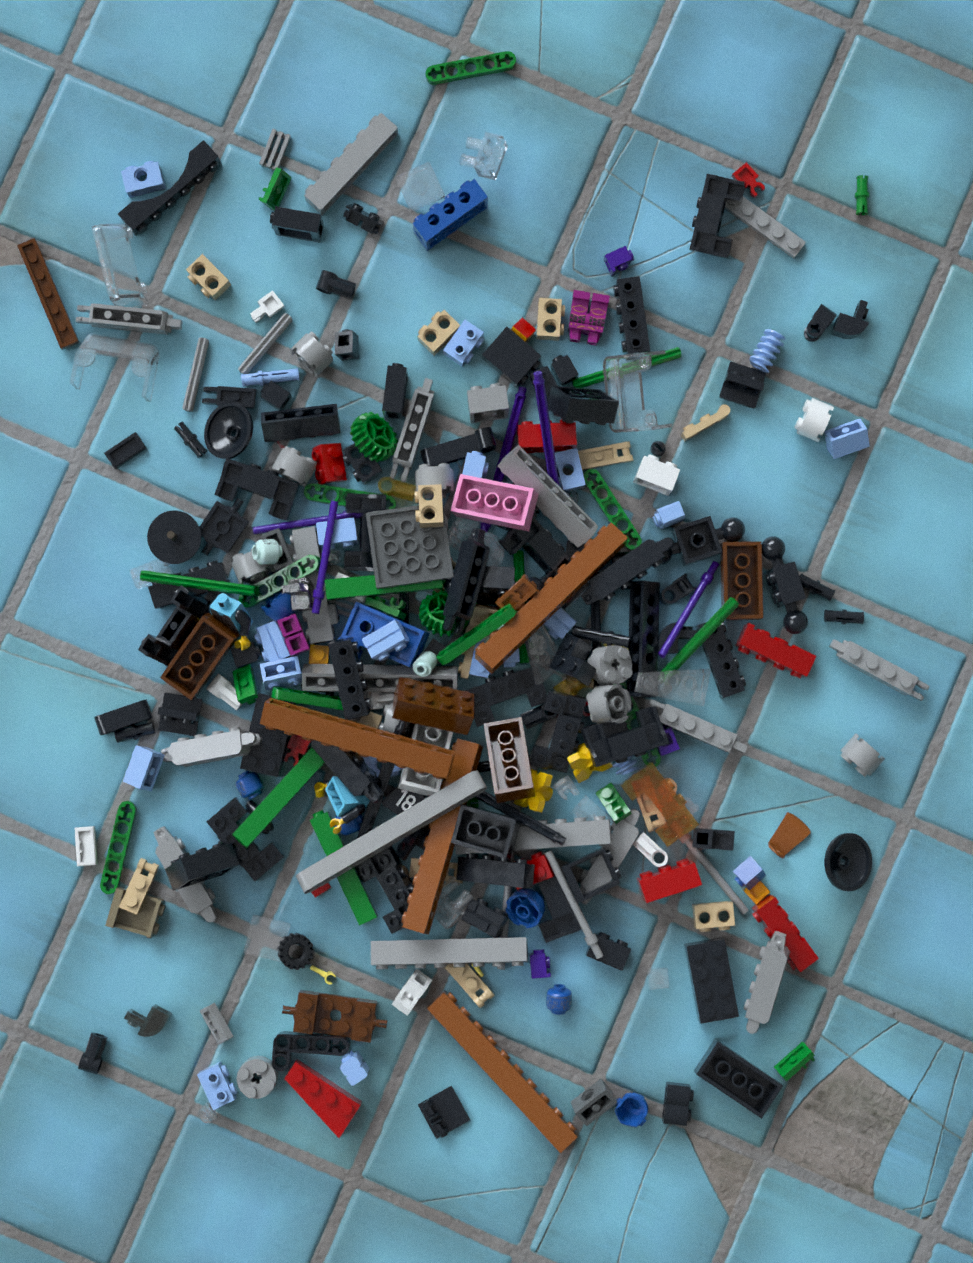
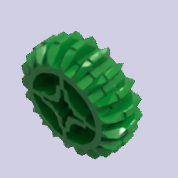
[350,412,398,462]
[419,590,469,637]

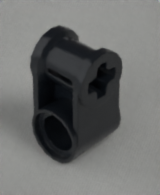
[804,304,837,342]
[660,573,697,606]

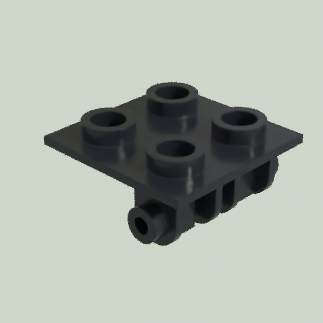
[418,1085,470,1139]

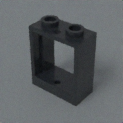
[270,206,324,243]
[382,363,408,420]
[561,847,622,903]

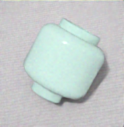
[252,539,282,565]

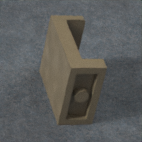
[105,887,165,938]

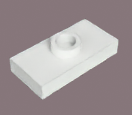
[75,826,98,867]

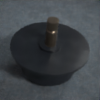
[147,510,201,564]

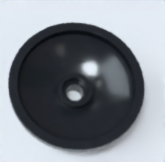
[204,402,253,459]
[824,833,872,892]

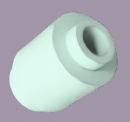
[413,651,437,677]

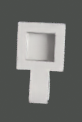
[250,290,284,323]

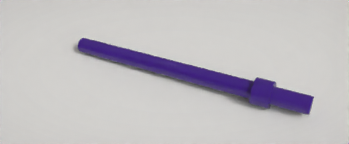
[312,501,338,614]
[253,511,360,535]
[658,561,719,658]

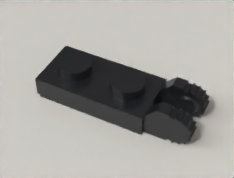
[202,386,257,409]

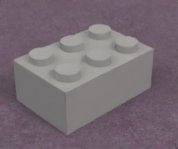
[467,383,509,423]

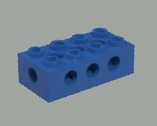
[412,179,488,251]
[341,602,430,668]

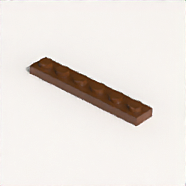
[17,238,80,350]

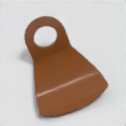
[768,812,811,859]

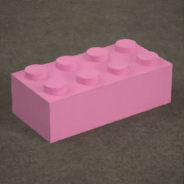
[450,474,538,532]

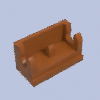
[495,574,537,610]

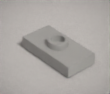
[200,1002,234,1044]

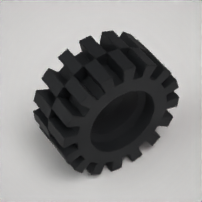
[277,933,314,970]

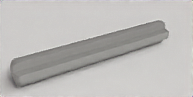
[238,313,293,374]
[182,337,209,412]

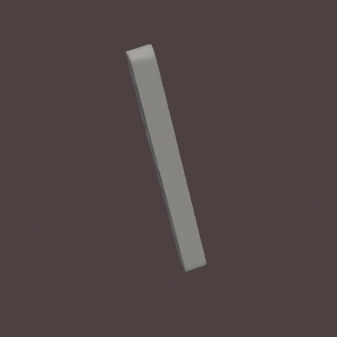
[296,770,487,894]

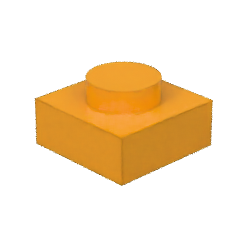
[309,644,329,664]

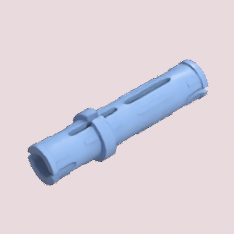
[241,368,300,387]

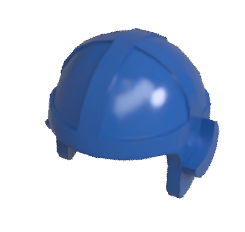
[615,1092,649,1127]

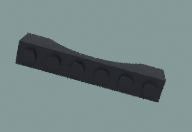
[118,140,221,236]

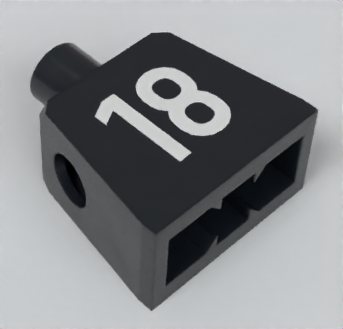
[381,786,425,815]

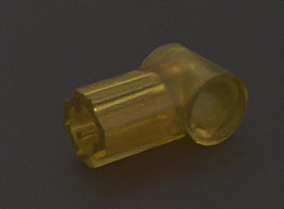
[378,477,416,502]
[553,678,594,695]

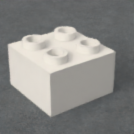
[633,455,680,496]

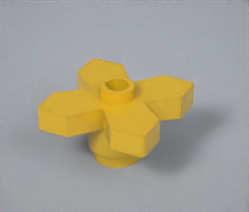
[567,743,612,783]
[514,769,553,813]

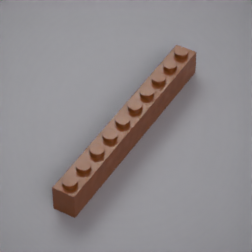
[475,523,628,674]
[260,698,456,779]
[402,738,483,935]
[427,990,577,1153]

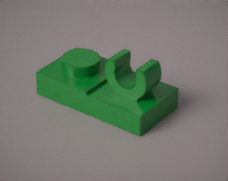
[259,167,292,211]
[365,596,407,620]
[232,664,258,705]
[595,783,632,824]
[774,1041,815,1082]

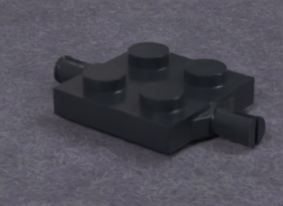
[199,498,249,556]

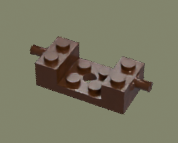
[282,990,388,1043]

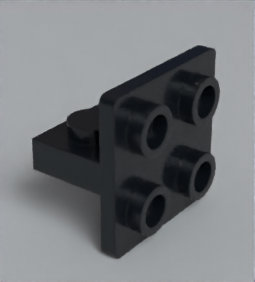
[719,362,766,409]
[157,693,203,736]

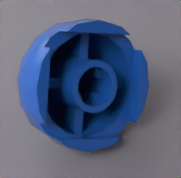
[261,586,300,621]
[506,888,545,928]

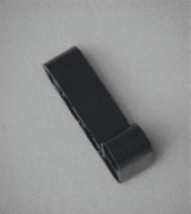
[420,427,497,467]
[272,1031,350,1071]

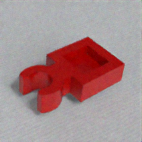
[732,162,765,198]
[284,734,311,766]

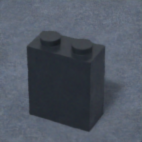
[482,326,541,387]

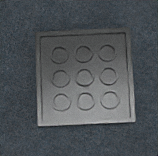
[366,502,454,590]

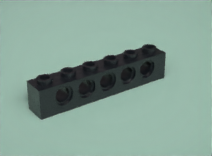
[627,581,660,698]

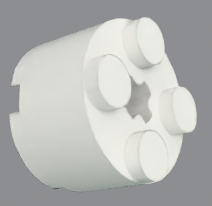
[795,398,834,442]

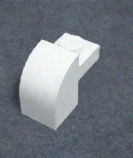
[392,969,432,1016]

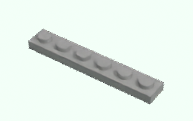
[725,197,806,259]

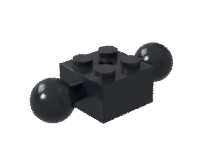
[656,516,745,566]
[761,536,808,634]
[443,566,544,605]

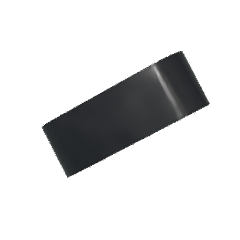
[94,699,153,736]

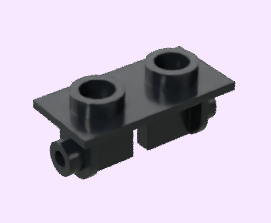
[343,203,384,235]

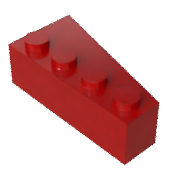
[735,623,816,679]
[752,894,819,973]
[284,1059,362,1138]

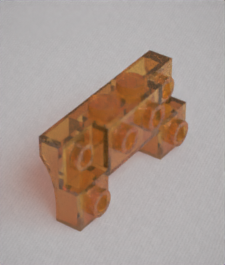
[620,762,699,847]

